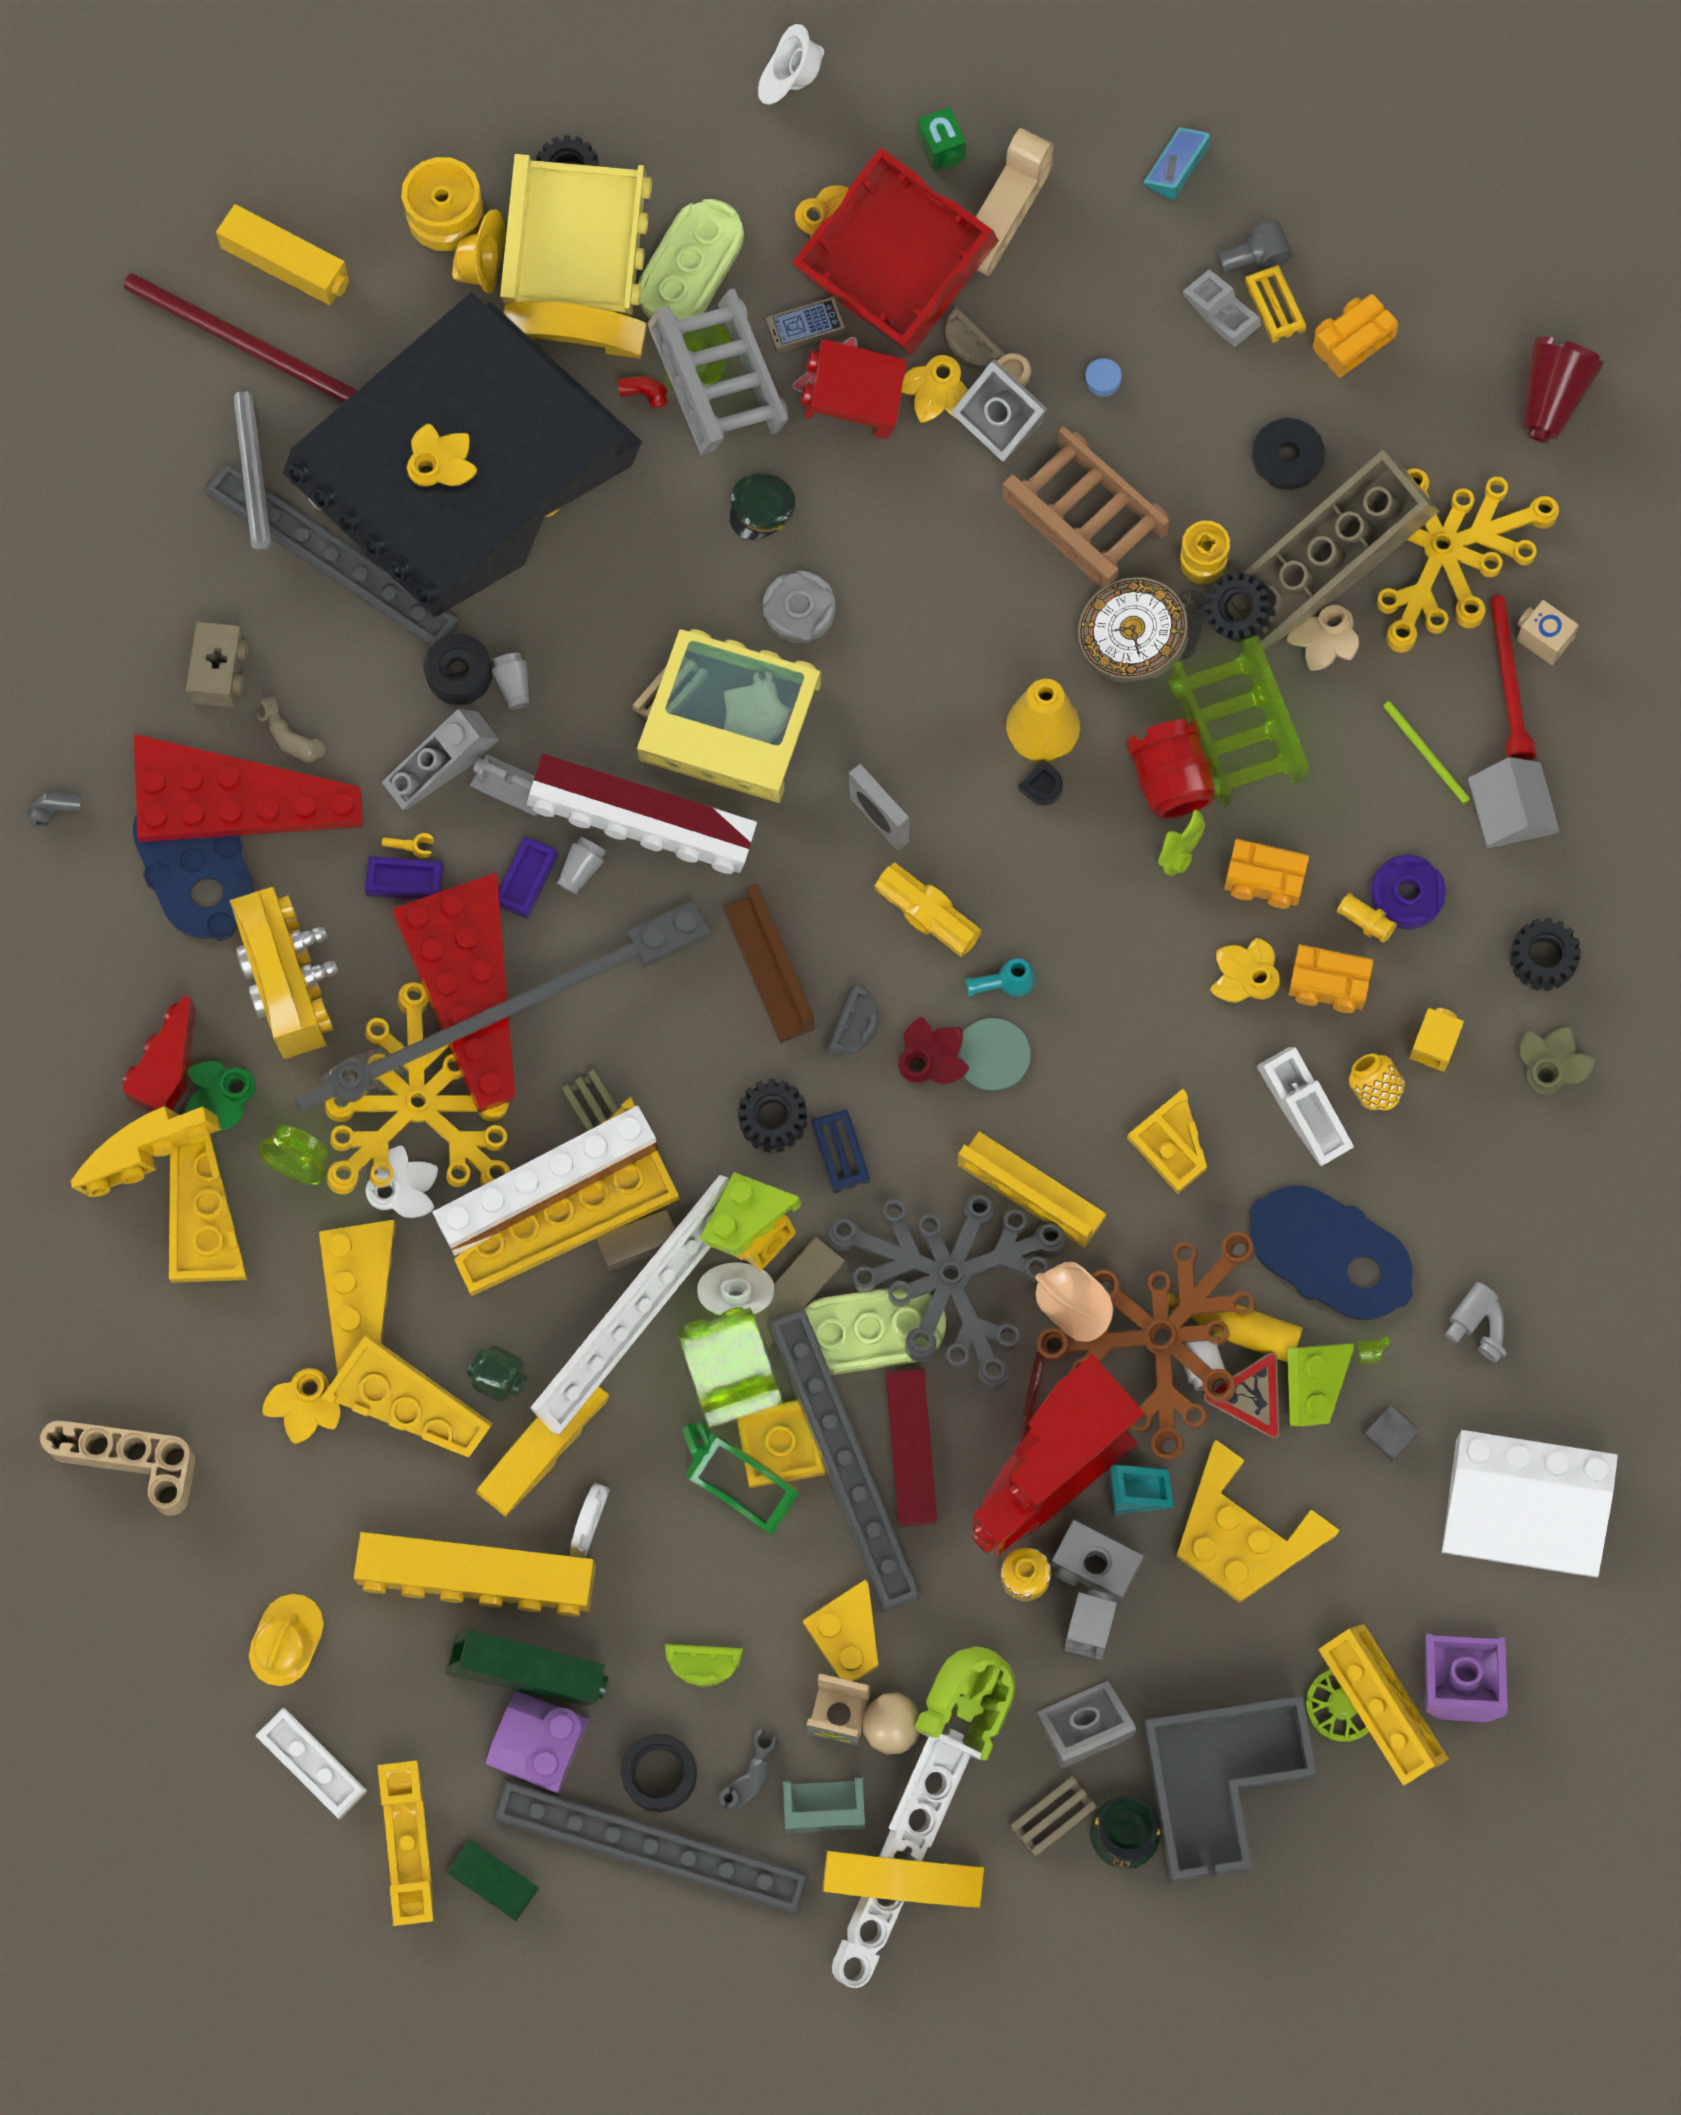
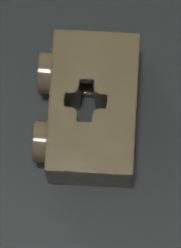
[185,622,250,708]

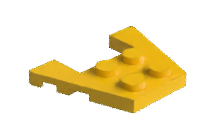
[1176,1440,1340,1603]

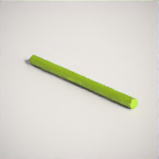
[1383,701,1471,805]

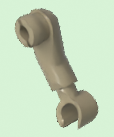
[256,696,326,762]

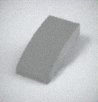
[1183,269,1261,348]

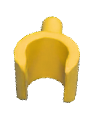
[382,833,434,860]

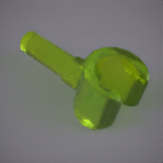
[1357,1337,1390,1365]

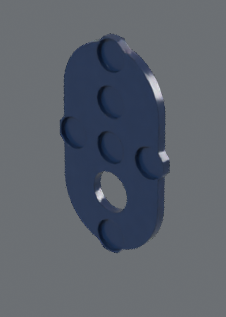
[133,813,254,941]
[1249,1186,1413,1320]

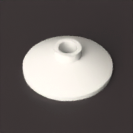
[697,1262,774,1317]

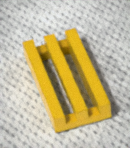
[1244,265,1307,343]

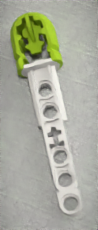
[832,1646,1016,1988]

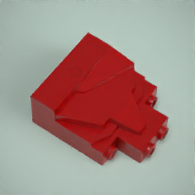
[971,1354,1145,1558]

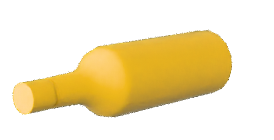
[1168,1292,1303,1363]

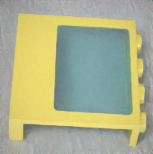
[637,629,821,803]

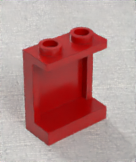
[800,339,907,440]

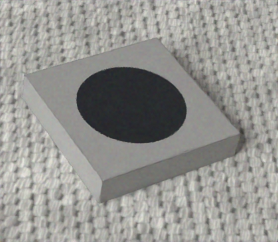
[849,764,909,851]

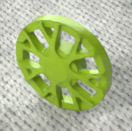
[1306,1669,1369,1742]

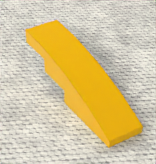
[476,1386,609,1517]

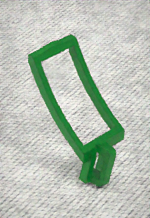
[682,1421,799,1534]

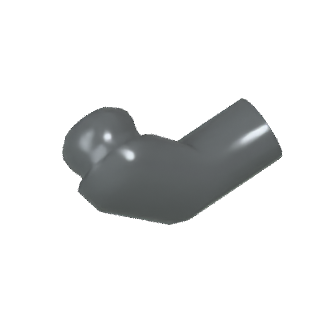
[28,791,81,828]

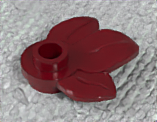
[898,1017,969,1085]

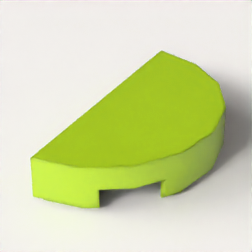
[665,1644,743,1687]

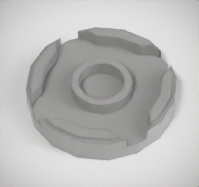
[763,571,836,643]

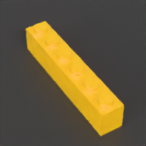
[353,1532,596,1617]

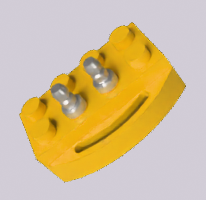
[230,887,338,1059]

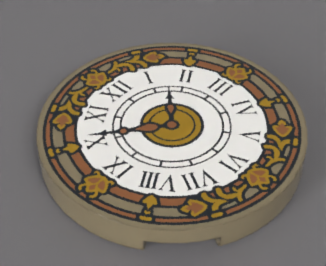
[1078,577,1189,684]

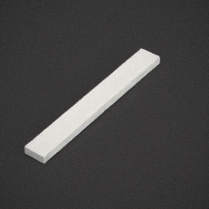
[530,1175,729,1435]

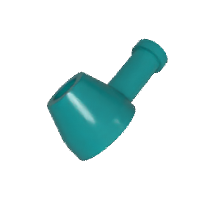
[965,958,1036,997]

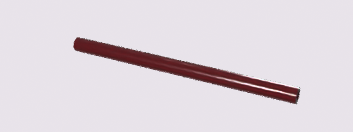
[123,273,358,403]

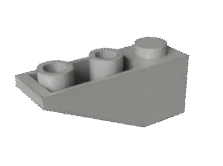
[382,709,499,810]

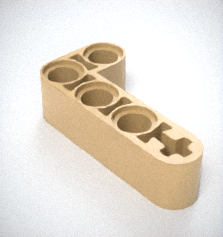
[976,128,1054,276]
[40,1421,195,1516]

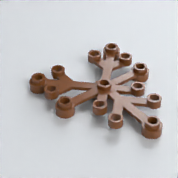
[1037,1231,1256,1461]

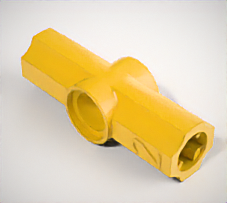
[874,862,982,957]

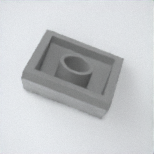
[951,359,1048,462]
[1467,757,1560,849]
[1036,1680,1136,1769]

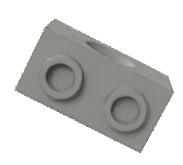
[1051,1519,1143,1603]
[1064,1590,1117,1661]

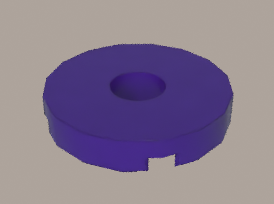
[1370,854,1446,930]

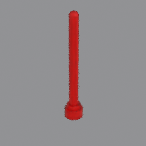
[1491,594,1537,761]

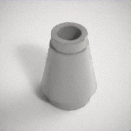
[491,653,530,710]
[557,836,606,895]

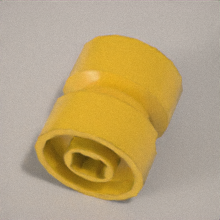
[1180,520,1230,584]

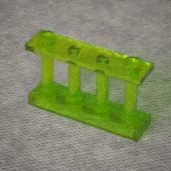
[1168,636,1310,808]

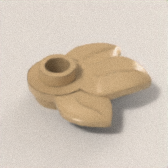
[1287,605,1359,671]

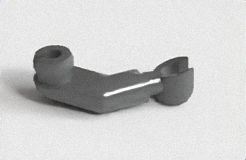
[719,1729,780,1811]

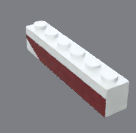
[526,753,757,874]
[432,1105,658,1256]

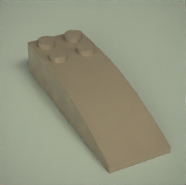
[1228,449,1439,652]

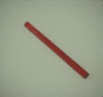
[1016,1352,1045,1448]

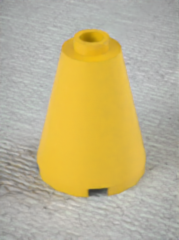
[1006,679,1080,762]

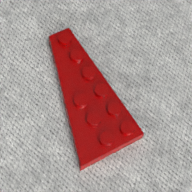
[134,734,363,842]
[392,872,515,1113]

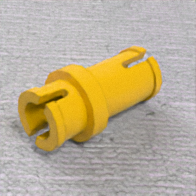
[1336,893,1397,943]

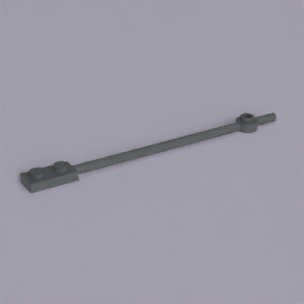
[294,901,711,1113]

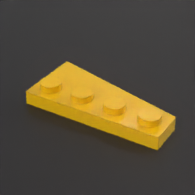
[169,1134,248,1283]
[319,1220,396,1374]
[321,1334,493,1457]

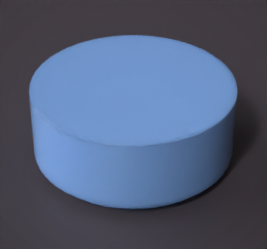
[1085,358,1122,397]

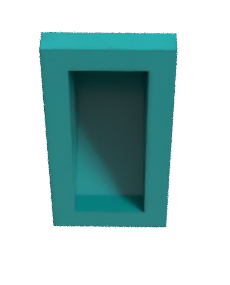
[1108,1465,1174,1515]

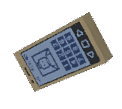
[765,297,845,354]

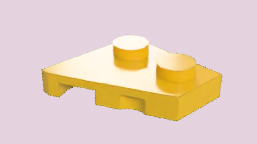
[1127,1089,1207,1194]

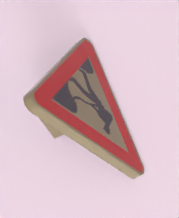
[1203,1353,1279,1438]

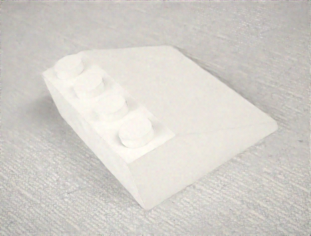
[1442,1430,1618,1578]

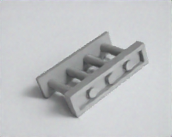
[647,288,788,455]

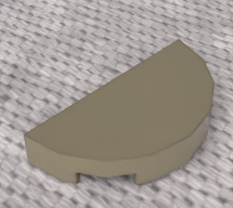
[945,306,1006,368]

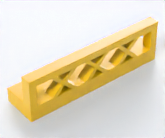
[958,1131,1106,1248]
[1318,1624,1449,1786]

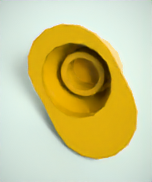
[452,209,506,294]
[249,1594,324,1686]

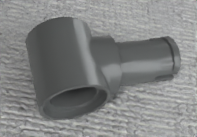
[1217,221,1293,274]

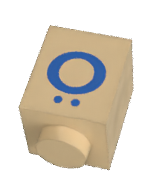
[1516,600,1579,666]

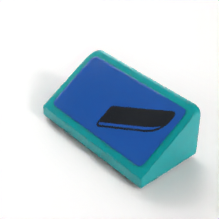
[1143,127,1211,201]

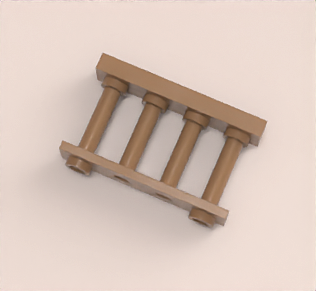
[1002,426,1170,588]

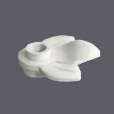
[366,1145,438,1218]

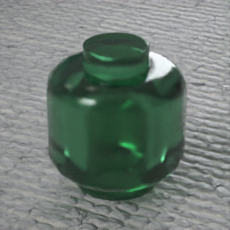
[467,1345,528,1402]

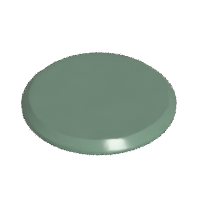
[956,1018,1031,1091]

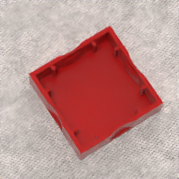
[792,147,999,356]

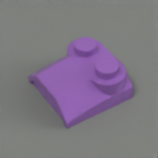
[1424,1633,1508,1722]
[486,1691,589,1795]

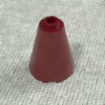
[1523,336,1604,443]

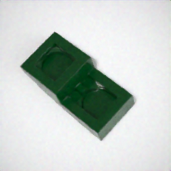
[447,1840,539,1921]

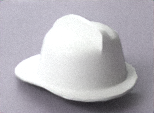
[758,24,824,105]

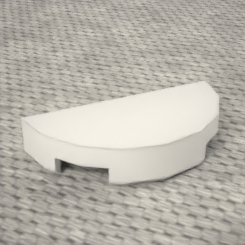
[570,1483,610,1558]

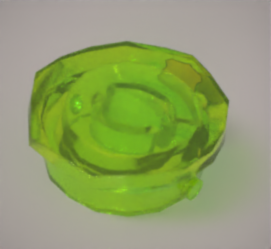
[258,1123,329,1186]

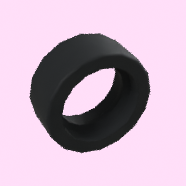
[621,1734,697,1813]

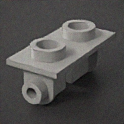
[470,754,538,817]

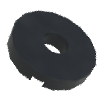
[1252,418,1325,490]

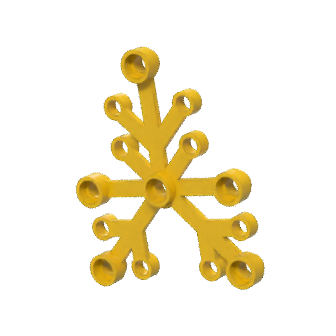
[1377,468,1559,653]
[325,982,511,1194]

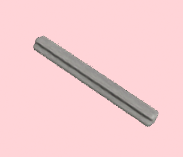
[233,391,271,550]

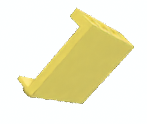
[500,154,652,316]

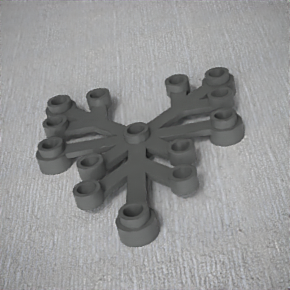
[828,1194,1066,1391]

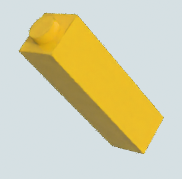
[216,204,349,306]

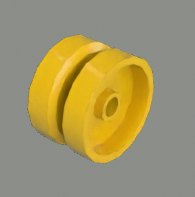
[401,157,485,251]

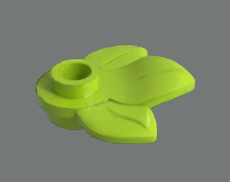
[1158,809,1205,876]

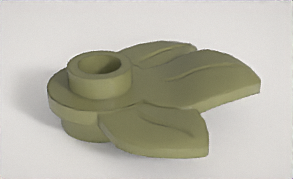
[1520,1027,1596,1095]

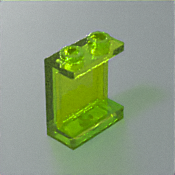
[677,1307,783,1428]

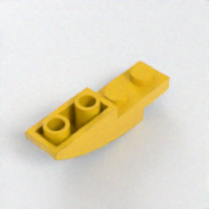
[71,1106,221,1197]

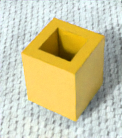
[1409,1008,1464,1072]

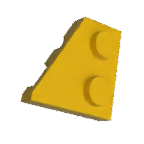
[802,1579,878,1682]

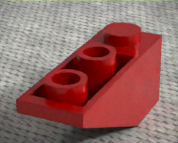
[122,995,196,1112]

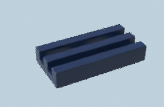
[811,1109,870,1193]

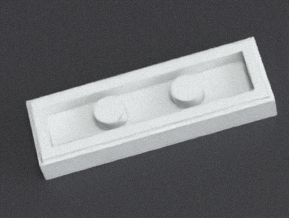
[255,1707,367,1820]

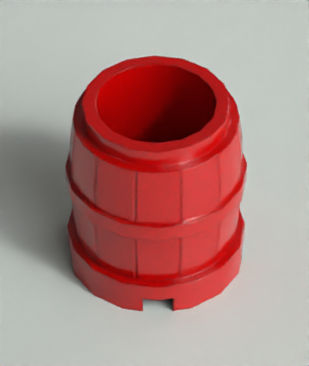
[1126,718,1216,820]

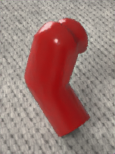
[617,376,668,408]

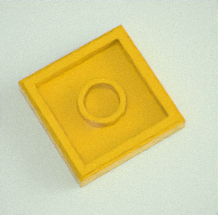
[736,1400,826,1488]

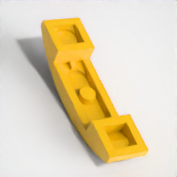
[503,301,647,359]
[378,1760,434,1926]
[822,1851,984,1908]

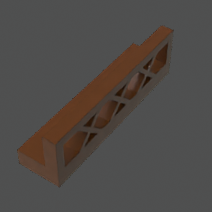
[723,884,815,1043]

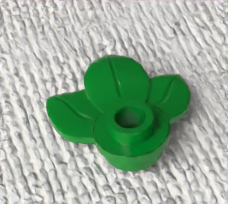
[185,1061,256,1131]

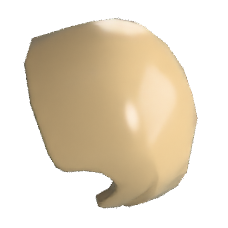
[863,1692,921,1755]

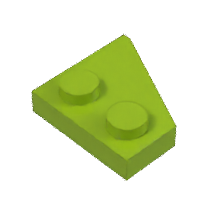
[700,1172,802,1257]
[1287,1343,1354,1427]

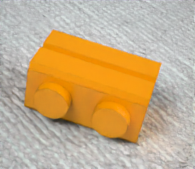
[1313,294,1399,378]
[1224,839,1309,909]
[1288,944,1374,1013]

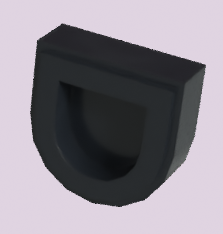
[1018,759,1063,806]

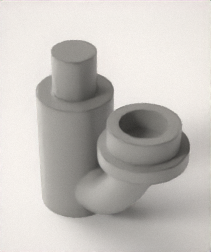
[1445,1282,1507,1363]

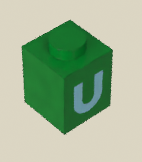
[917,107,966,171]

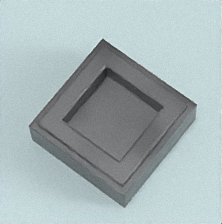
[1364,1405,1420,1461]

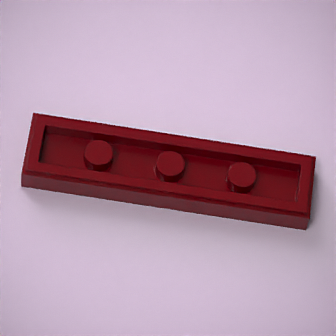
[886,1369,937,1527]

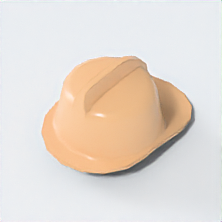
[1035,1262,1113,1342]

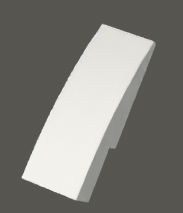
[1256,1047,1354,1166]

